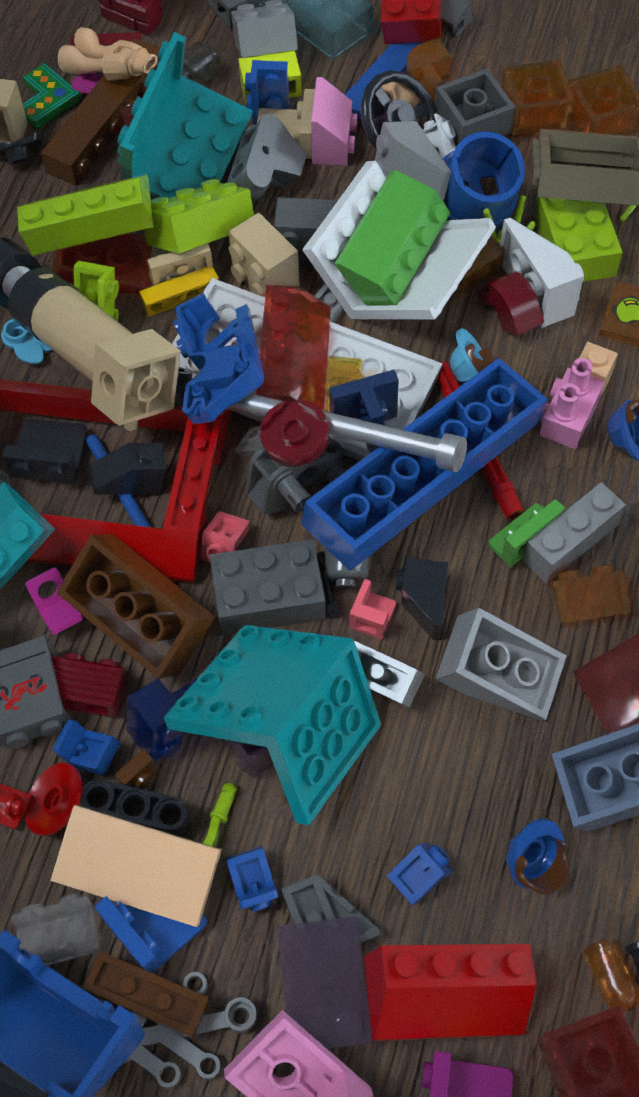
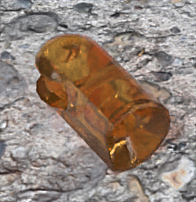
[583,939,639,1012]

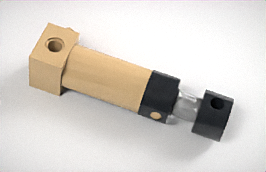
[0,238,181,431]

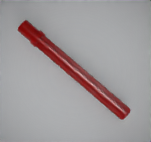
[437,361,525,522]

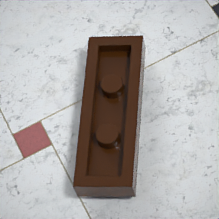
[82,951,210,1039]

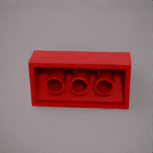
[364,944,536,1041]

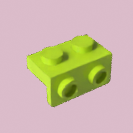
[74,261,119,322]

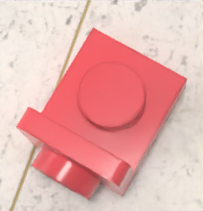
[200,511,250,563]

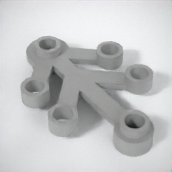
[124,972,257,1089]

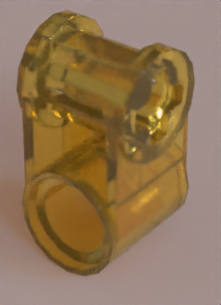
[326,356,362,413]

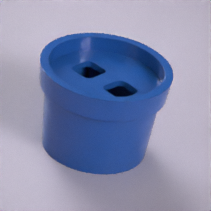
[443,131,525,231]

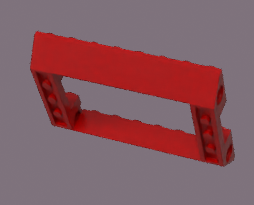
[0,379,231,583]

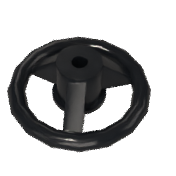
[360,70,438,150]

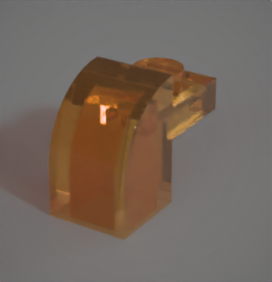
[406,38,451,101]

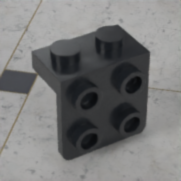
[3,419,88,484]

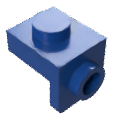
[53,719,121,776]
[225,846,278,911]

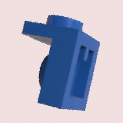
[387,843,454,905]

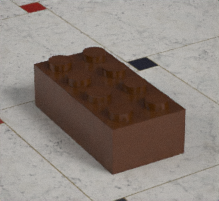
[57,534,215,679]

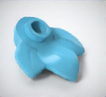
[1,319,53,364]

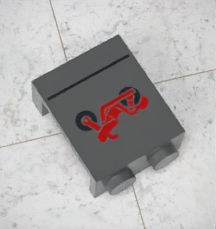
[0,635,73,749]

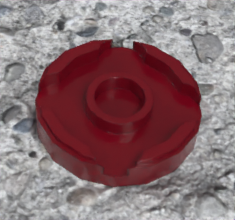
[260,399,330,467]

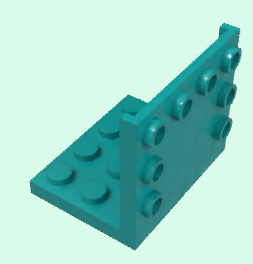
[117,32,253,199]
[163,625,381,826]

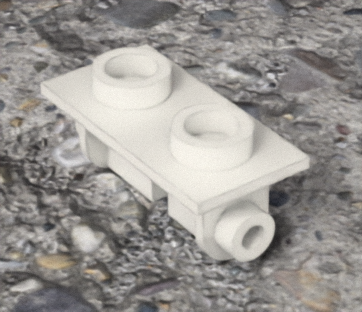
[423,114,456,159]

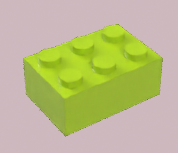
[144,179,254,254]
[533,196,623,282]

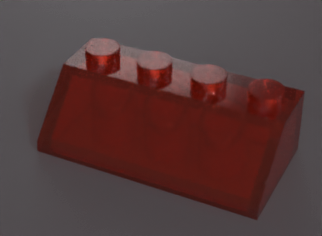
[256,285,331,411]

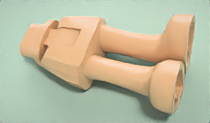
[58,27,157,81]

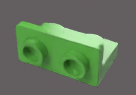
[488,499,565,568]

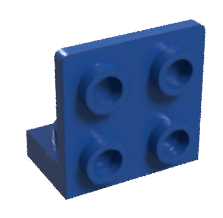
[94,896,208,973]

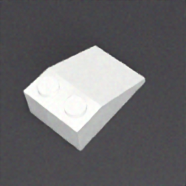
[498,218,584,328]

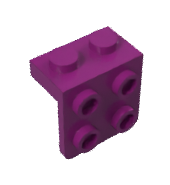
[421,1051,513,1097]

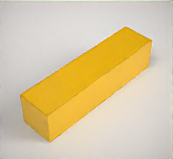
[139,266,219,317]

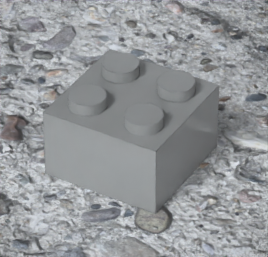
[231,0,298,58]

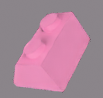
[311,77,357,166]

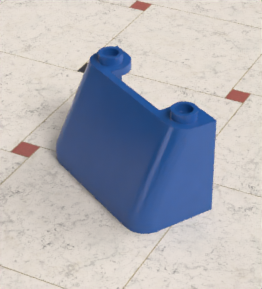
[0,930,145,1097]

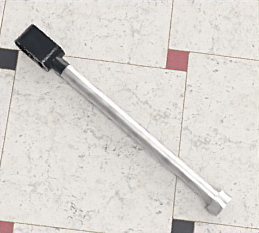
[174,367,467,472]

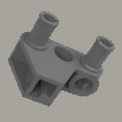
[228,113,306,201]
[245,437,345,515]

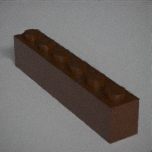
[41,38,160,186]

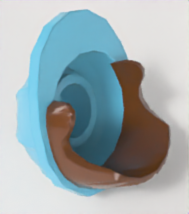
[450,328,494,384]

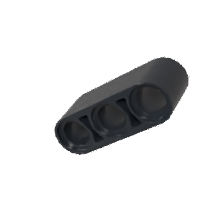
[80,779,190,837]

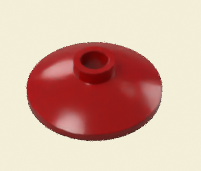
[25,763,82,836]

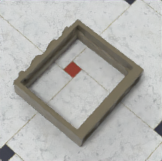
[531,129,639,205]

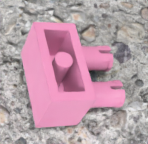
[539,358,605,450]

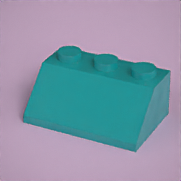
[0,482,55,590]

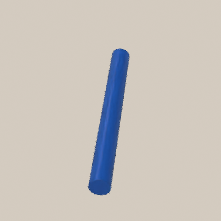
[86,434,151,527]

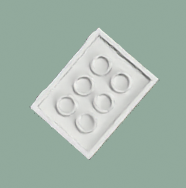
[303,161,496,319]

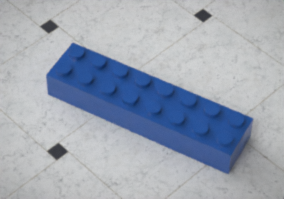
[301,358,548,571]

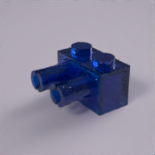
[126,677,198,761]

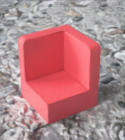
[349,579,396,640]

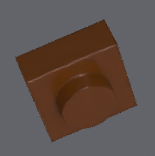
[115,749,157,789]

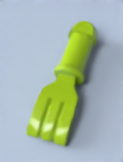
[203,783,237,847]

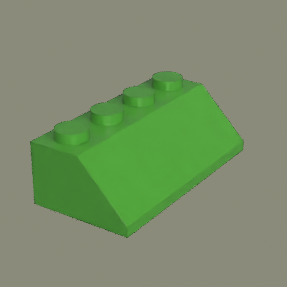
[334,170,451,306]

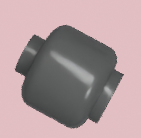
[324,548,369,589]

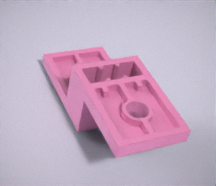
[224,1010,374,1097]

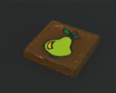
[599,281,639,346]

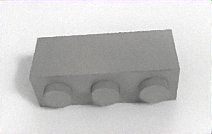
[523,482,626,584]

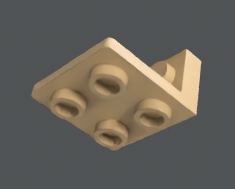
[257,89,315,159]
[137,240,213,286]

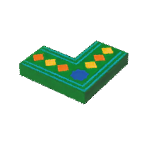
[22,63,81,130]

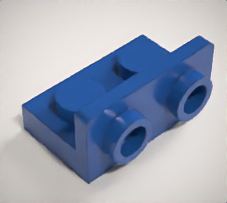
[245,60,290,124]

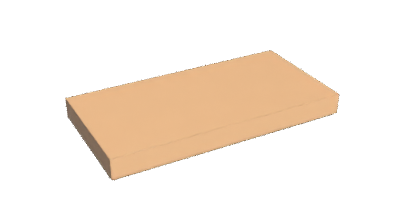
[50,805,222,927]

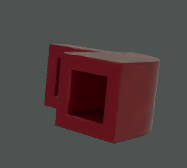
[477,271,544,336]

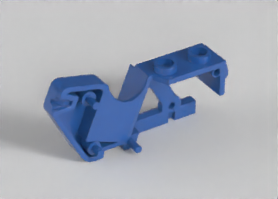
[173,293,264,424]

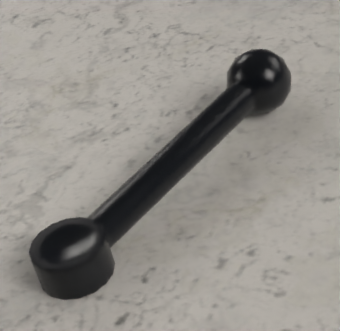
[317,551,341,619]

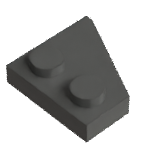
[281,874,381,964]

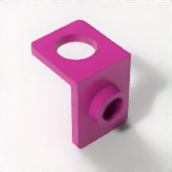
[25,568,84,635]

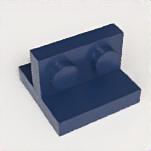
[329,369,399,453]

